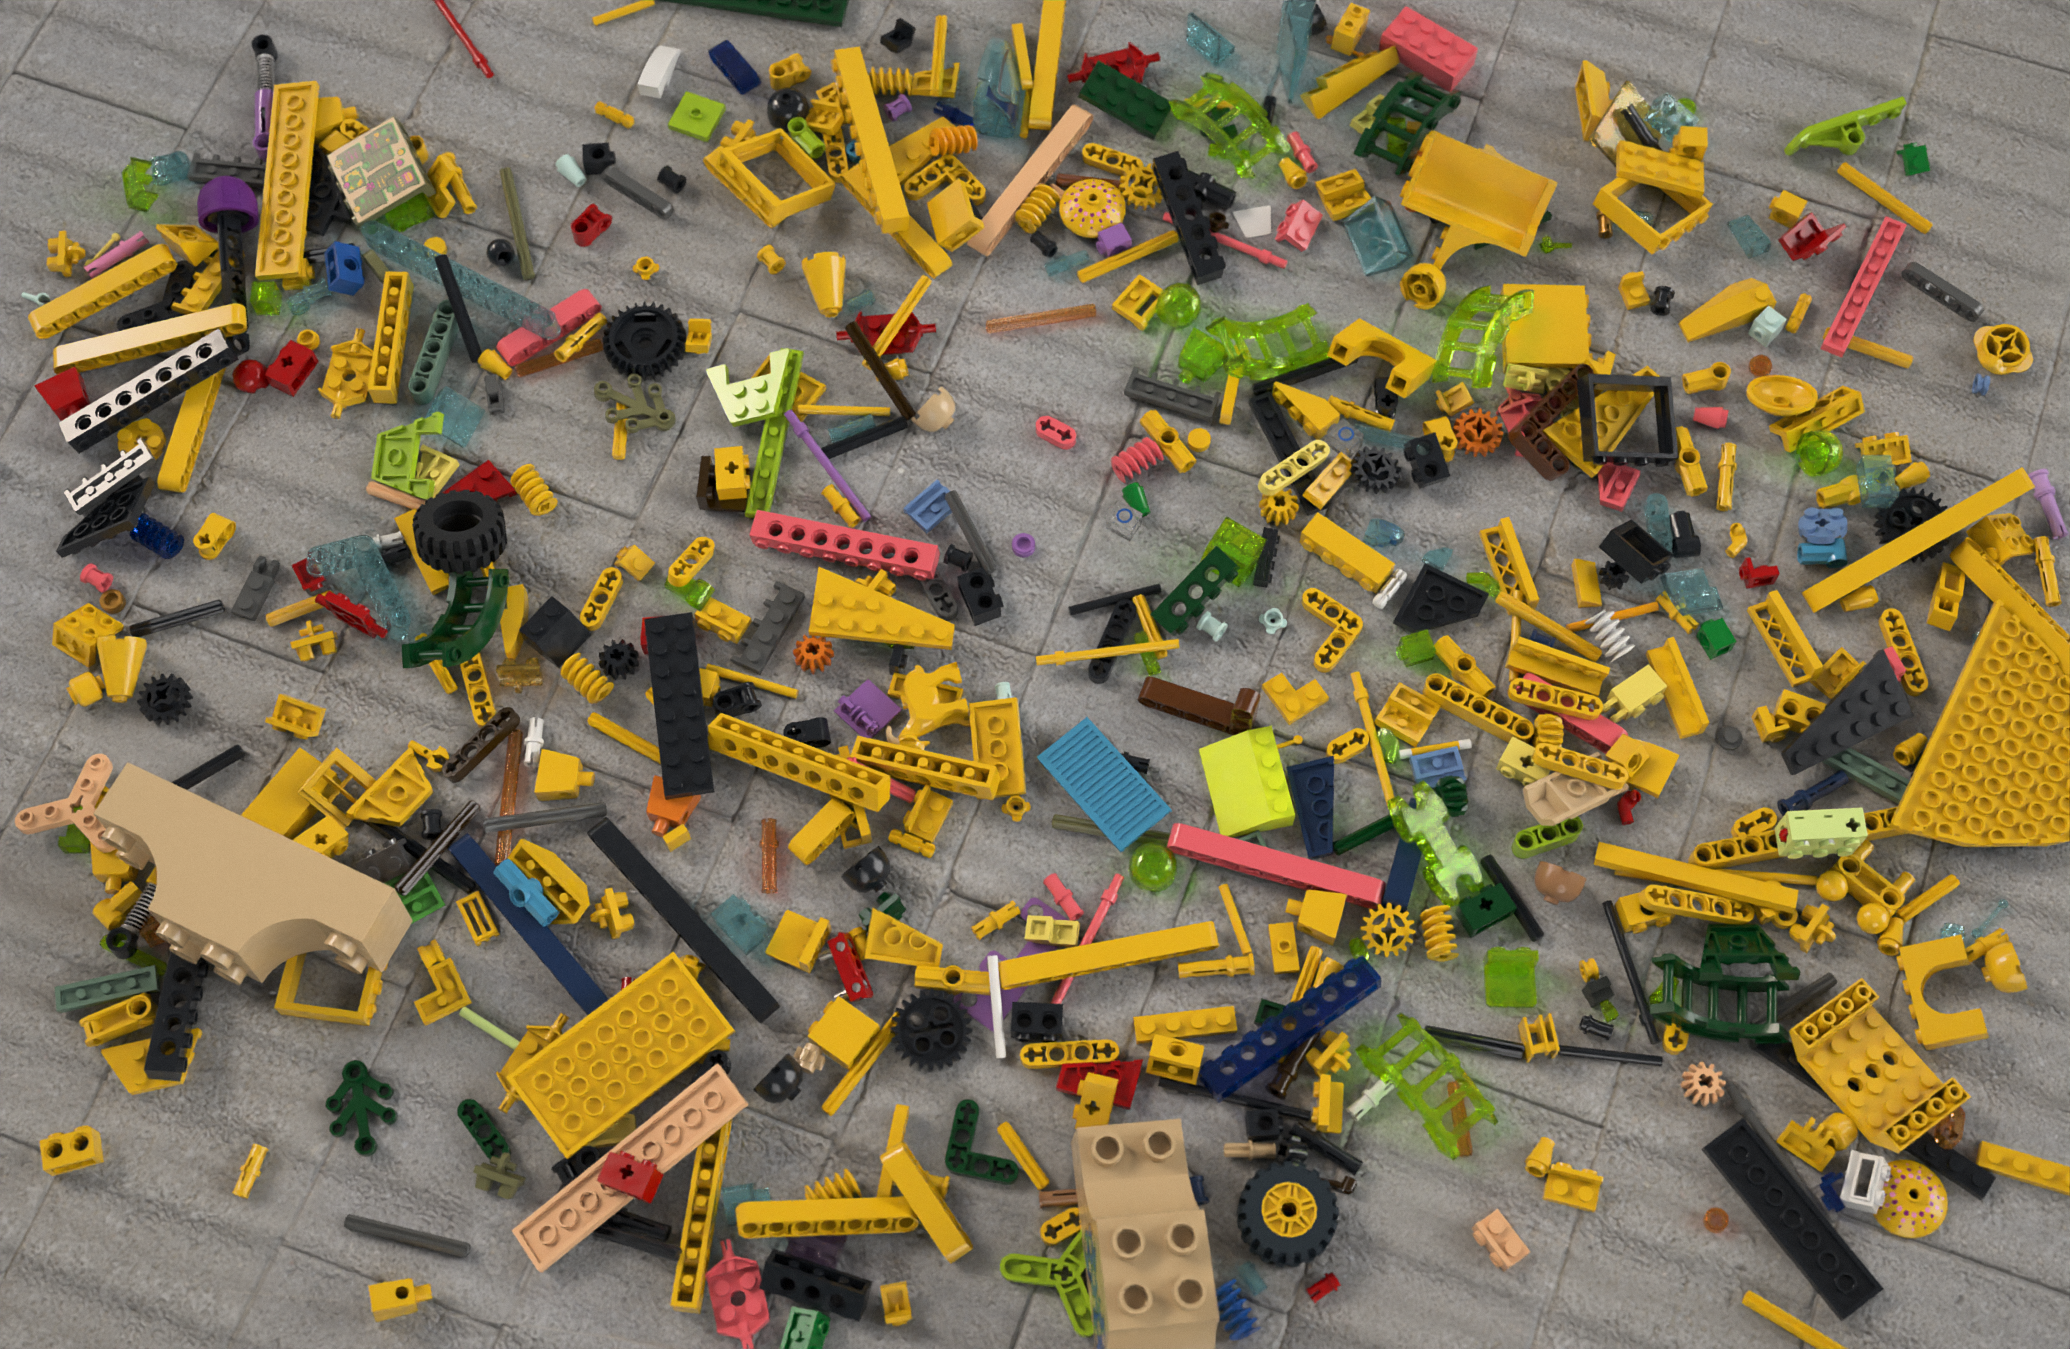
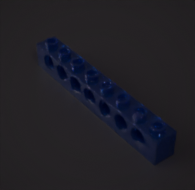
[1199,955,1382,1103]

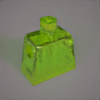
[1178,327,1230,384]

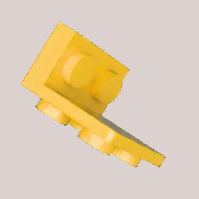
[52,603,124,668]
[765,910,832,974]

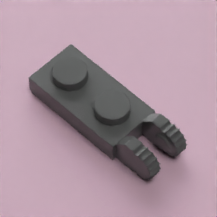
[231,556,280,622]

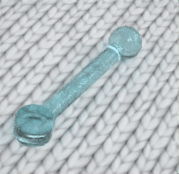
[1971,899,2008,939]

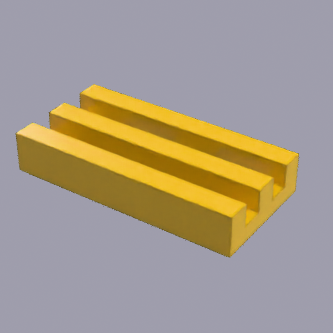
[456,891,500,946]

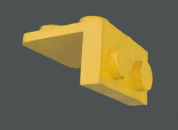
[1966,513,2035,566]

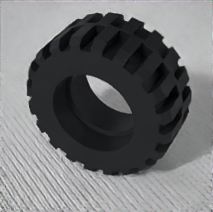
[412,490,507,574]

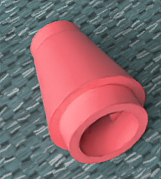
[1693,407,1729,429]

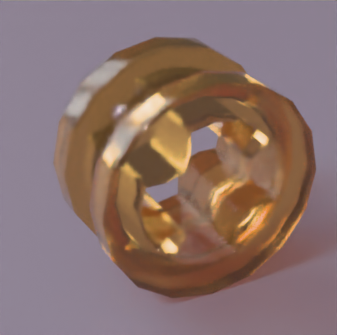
[1703,1207,1729,1233]

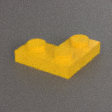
[422,154,456,218]
[1261,672,1329,725]
[414,957,472,1026]

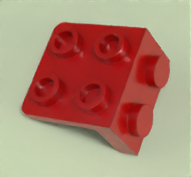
[1778,212,1846,261]

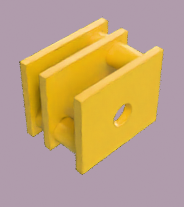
[1518,1013,1560,1063]

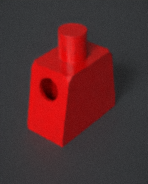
[34,366,90,421]

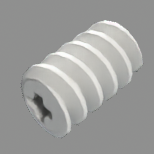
[1585,609,1635,662]

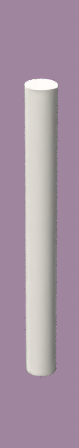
[987,955,1006,1058]

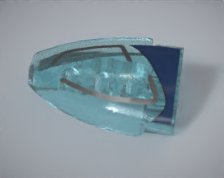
[972,37,1020,138]

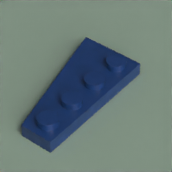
[1286,756,1335,860]

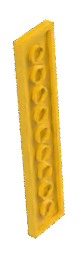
[255,81,319,280]

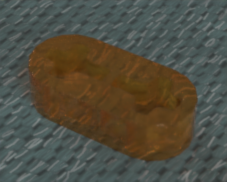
[1934,1106,1966,1149]

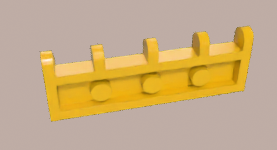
[171,246,245,315]

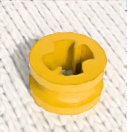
[1579,958,1599,983]

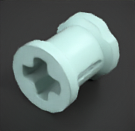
[1196,611,1228,642]

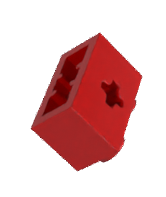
[265,340,319,397]
[596,1151,664,1204]

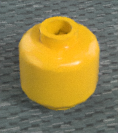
[66,671,105,707]
[1821,1112,1858,1151]

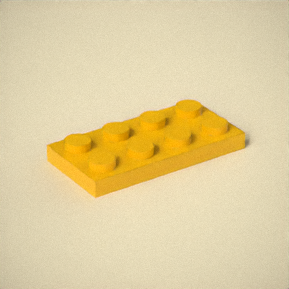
[1616,140,1704,199]
[969,697,1026,800]

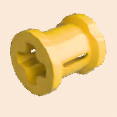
[757,245,786,274]
[925,1170,950,1199]

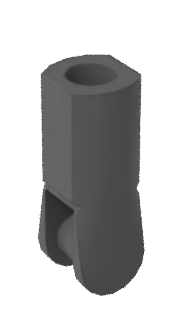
[484,374,505,416]

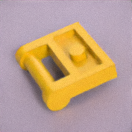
[1112,274,1171,331]

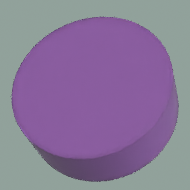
[1012,533,1035,558]

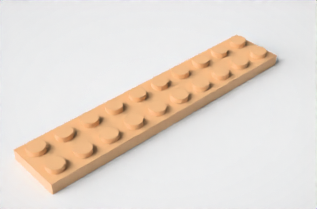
[512,1063,749,1273]

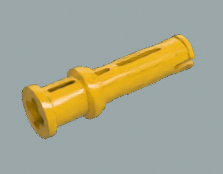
[441,152,477,214]
[1178,953,1255,979]

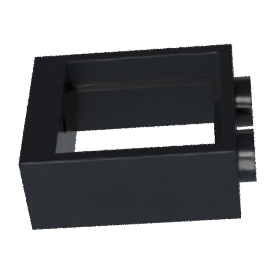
[1599,519,1674,584]

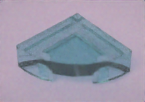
[1421,547,1454,572]

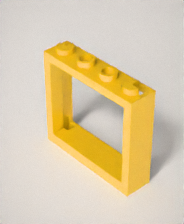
[716,128,836,223]
[1593,177,1713,254]
[274,952,388,1026]

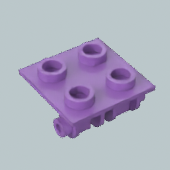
[834,679,902,739]

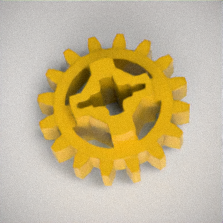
[1119,162,1163,211]
[1360,902,1416,957]

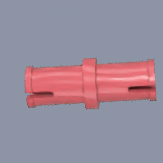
[1286,131,1318,173]
[1043,873,1084,921]

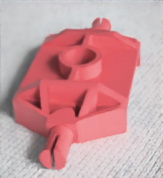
[1496,387,1554,457]
[705,1239,770,1349]

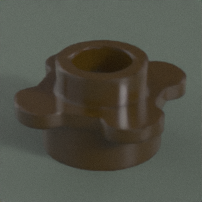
[1208,212,1229,233]

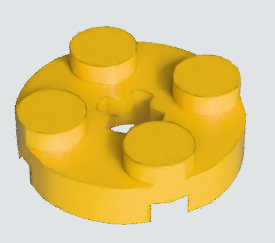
[117,418,167,460]

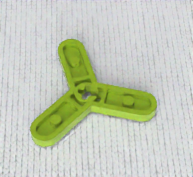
[1000,1230,1094,1338]

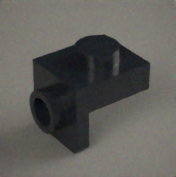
[880,18,916,54]

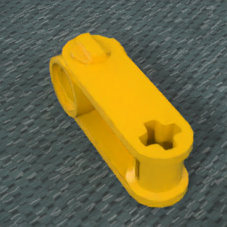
[79,992,158,1047]

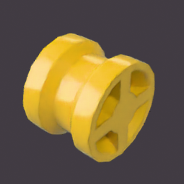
[417,938,446,969]

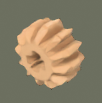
[1680,1062,1726,1107]

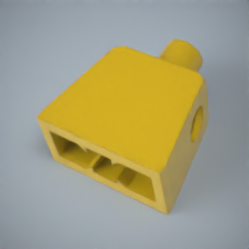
[314,97,359,145]
[534,749,595,801]
[90,842,139,894]
[1285,890,1347,946]
[368,1278,433,1322]

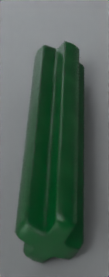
[1333,813,1400,855]

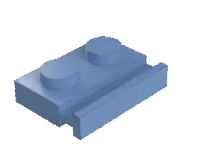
[903,479,952,534]
[1409,746,1467,792]

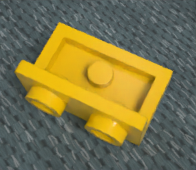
[265,694,326,740]
[1312,1074,1344,1134]

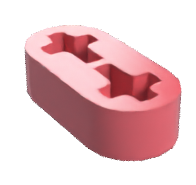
[1036,416,1076,450]

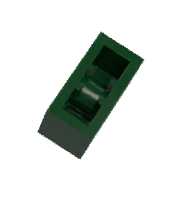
[1455,883,1517,938]

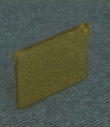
[1589,81,1667,167]

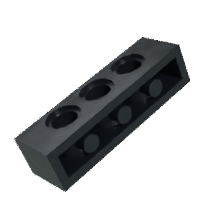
[759,1249,873,1322]

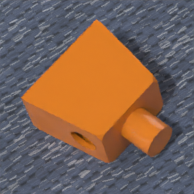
[646,775,701,837]

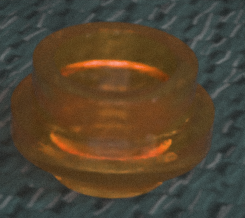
[1749,355,1772,377]

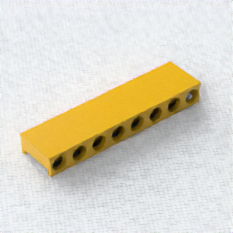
[240,747,342,840]

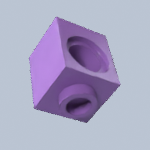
[1096,222,1132,258]

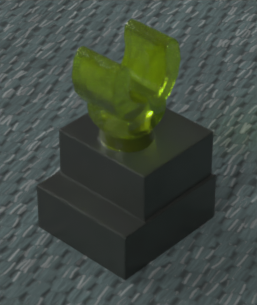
[1581,976,1619,1023]

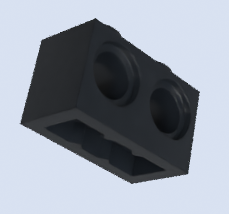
[1403,432,1450,489]
[957,567,1004,626]
[1011,1002,1063,1043]

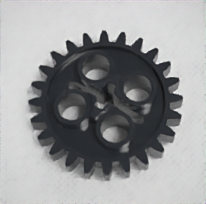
[1873,487,1953,563]
[890,989,973,1073]

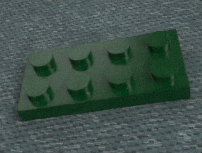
[1078,60,1174,140]

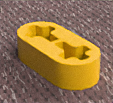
[1326,728,1369,764]
[1731,807,1777,837]
[1662,1023,1689,1055]
[1040,1207,1081,1246]

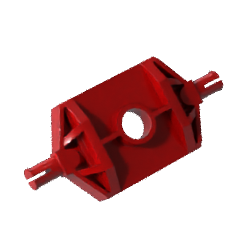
[1067,42,1160,84]
[836,311,936,355]

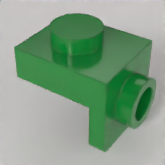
[1896,142,1930,176]

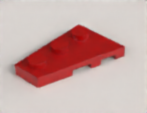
[442,459,518,502]
[1056,1059,1143,1110]

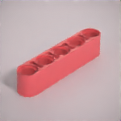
[496,289,602,366]
[1516,673,1628,754]

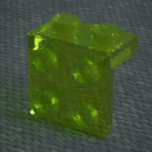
[1483,947,1539,1008]

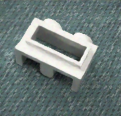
[1840,1150,1891,1214]

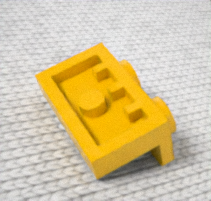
[1855,432,1912,470]
[694,597,752,644]
[903,784,953,844]
[1542,1162,1604,1213]

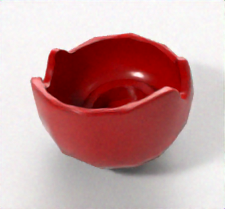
[232,359,269,394]

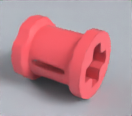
[80,563,113,593]

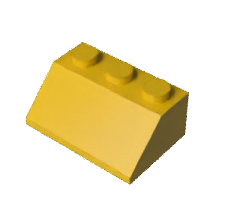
[1575,60,1616,141]

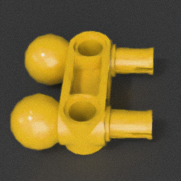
[1816,840,1915,934]

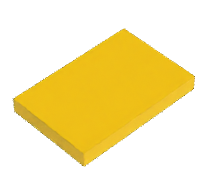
[752,354,826,422]

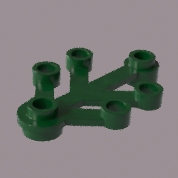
[325,1060,398,1157]

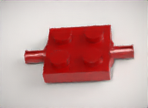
[315,591,388,639]

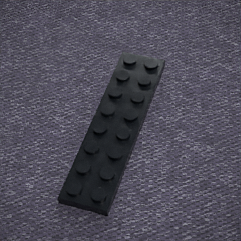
[644,612,715,800]
[1701,1118,1884,1322]

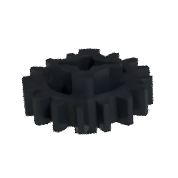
[1349,445,1401,494]
[137,674,193,725]

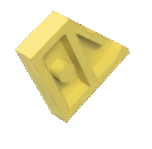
[415,444,460,498]

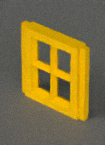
[298,747,377,829]

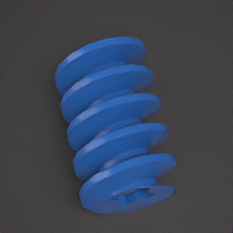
[1215,1279,1261,1341]

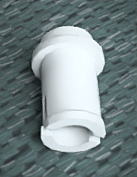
[372,531,404,553]

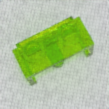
[121,157,158,212]

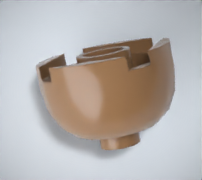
[1534,861,1586,906]

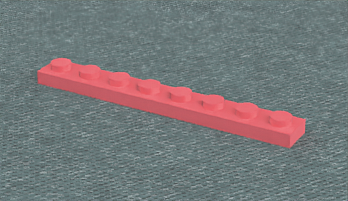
[1821,216,1907,358]

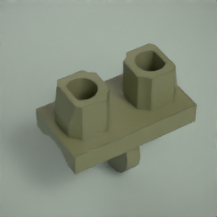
[473,1152,526,1199]

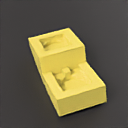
[1350,94,1384,135]
[1024,915,1080,947]

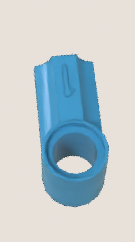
[1797,538,1848,568]

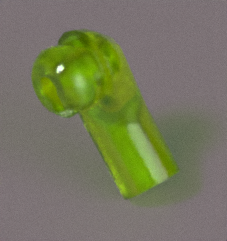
[1466,572,1500,596]

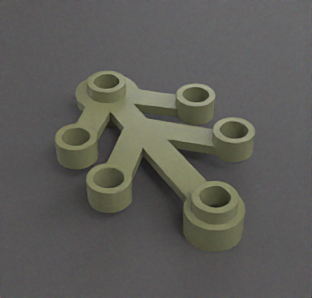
[594,374,676,433]

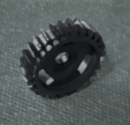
[602,301,686,381]

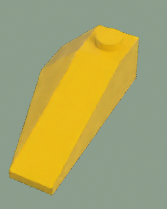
[1678,278,1777,342]

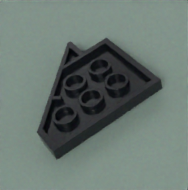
[306,146,352,236]
[56,475,155,558]

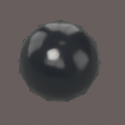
[486,238,515,267]

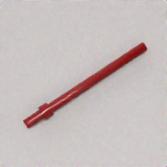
[433,0,494,79]

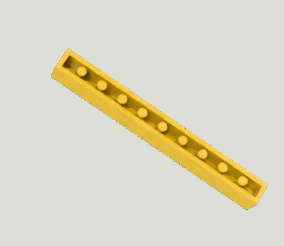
[831,46,909,234]

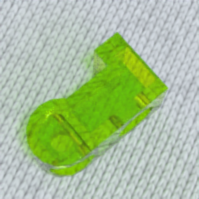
[1385,117,1408,157]
[58,805,91,854]

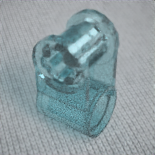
[148,151,191,186]

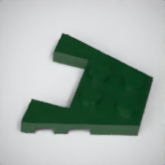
[1698,924,1800,981]

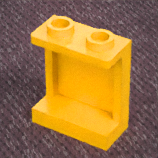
[927,179,985,252]

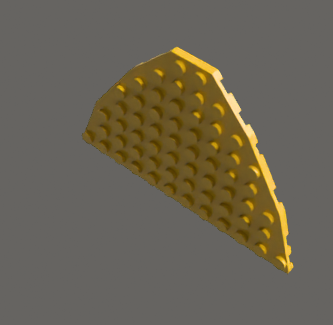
[1888,599,2070,847]

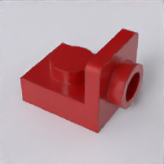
[1739,557,1780,589]

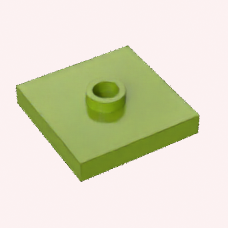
[667,91,726,142]

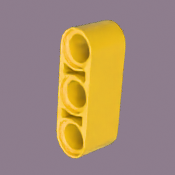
[788,797,855,865]

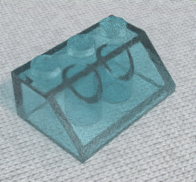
[1342,196,1414,277]

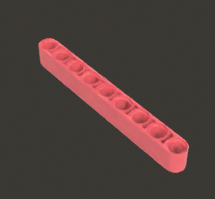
[1167,823,1386,909]

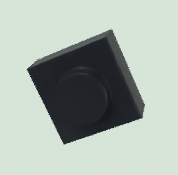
[889,644,908,675]

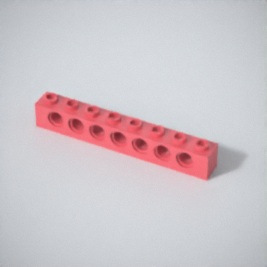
[749,510,940,581]

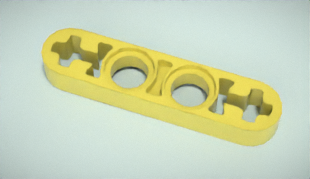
[1258,440,1330,496]

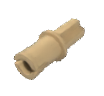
[1223,1140,1276,1161]

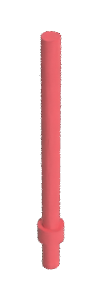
[1163,212,1288,269]
[1050,873,1124,1004]

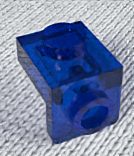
[1818,1170,1846,1214]

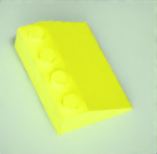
[1199,726,1295,838]

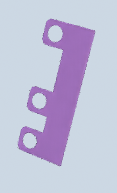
[954,898,1068,1032]

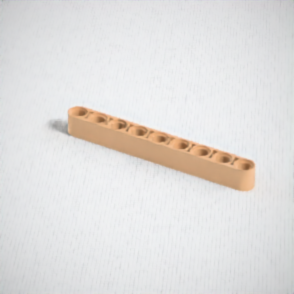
[967,104,1094,256]

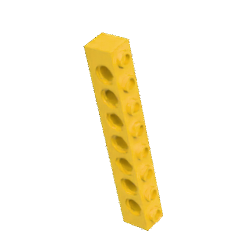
[708,713,890,812]
[670,1118,733,1314]

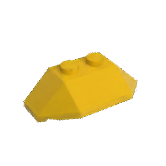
[508,839,590,925]

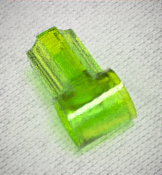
[664,573,715,611]

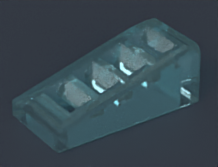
[1727,215,1772,259]

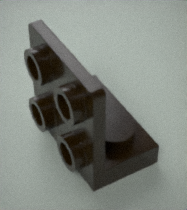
[696,456,751,512]

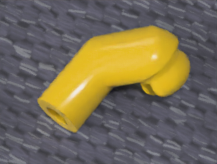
[1725,523,1748,558]

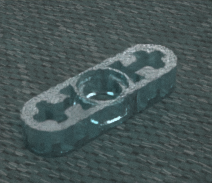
[1644,493,1672,552]

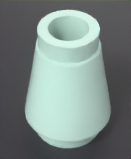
[555,154,587,187]

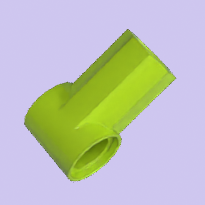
[788,117,826,159]

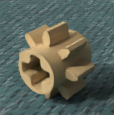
[793,1043,826,1074]

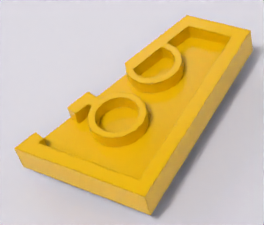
[864,907,943,967]

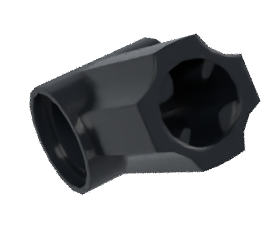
[1668,510,1701,558]

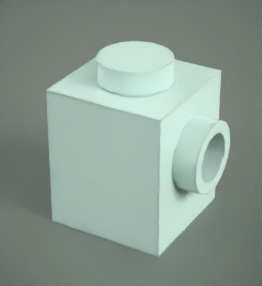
[1748,306,1787,347]

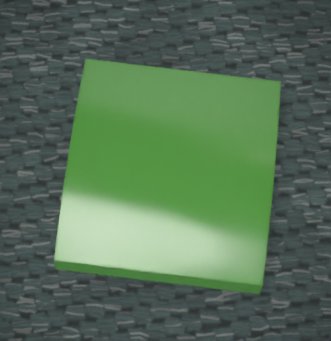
[384,871,446,924]

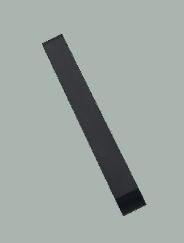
[587,817,780,1024]

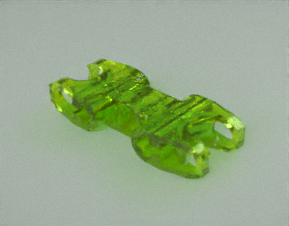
[1387,780,1484,907]

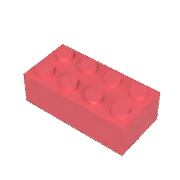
[1379,6,1478,92]

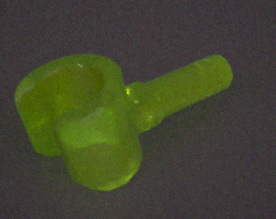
[1539,236,1572,254]

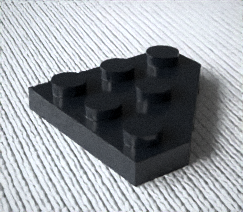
[1393,564,1489,634]

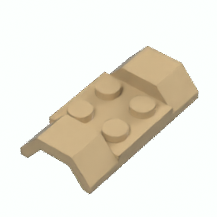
[1523,752,1629,826]

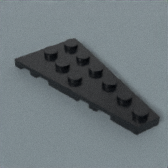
[1781,649,1914,775]

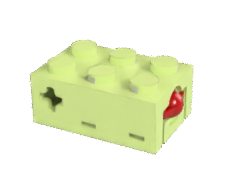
[1774,808,1868,859]

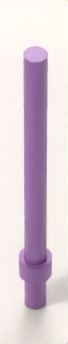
[784,410,871,522]

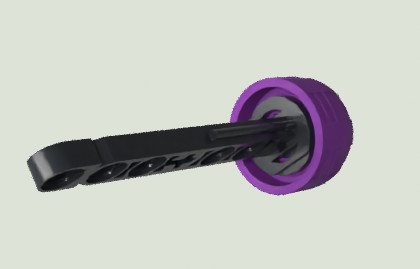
[197,176,259,356]

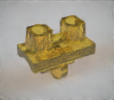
[496,658,544,694]

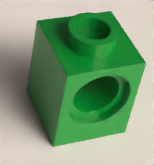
[1696,618,1737,660]

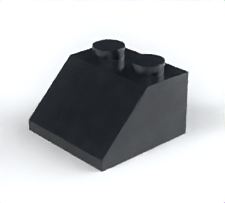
[519,596,591,669]

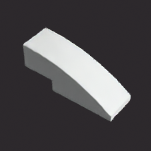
[638,45,680,99]

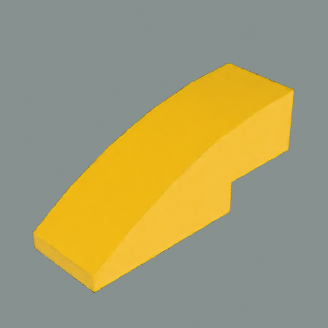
[1926,562,1966,631]
[500,584,529,662]

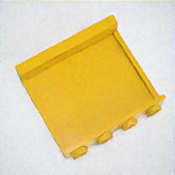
[1500,284,1593,374]

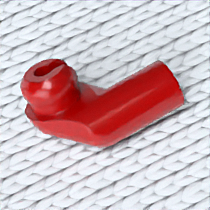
[1617,789,1641,825]

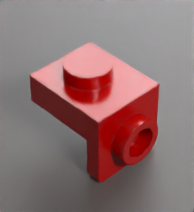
[291,555,326,592]

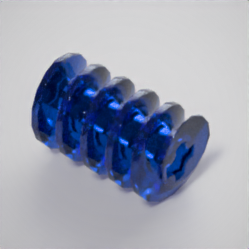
[130,513,184,559]

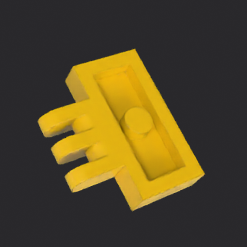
[1776,1117,1837,1172]

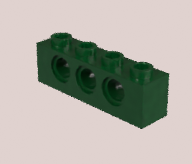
[1150,545,1240,636]

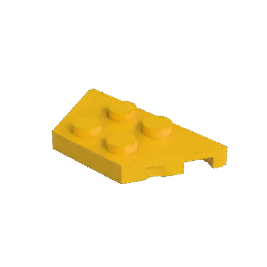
[346,747,433,827]
[101,1028,202,1095]

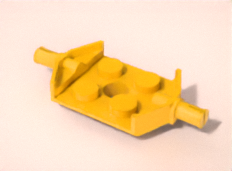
[318,328,373,420]
[496,1013,570,1114]

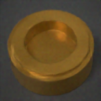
[99,589,126,614]

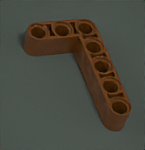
[1508,364,1594,481]
[1137,676,1261,735]

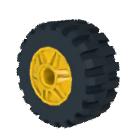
[1237,1161,1339,1268]

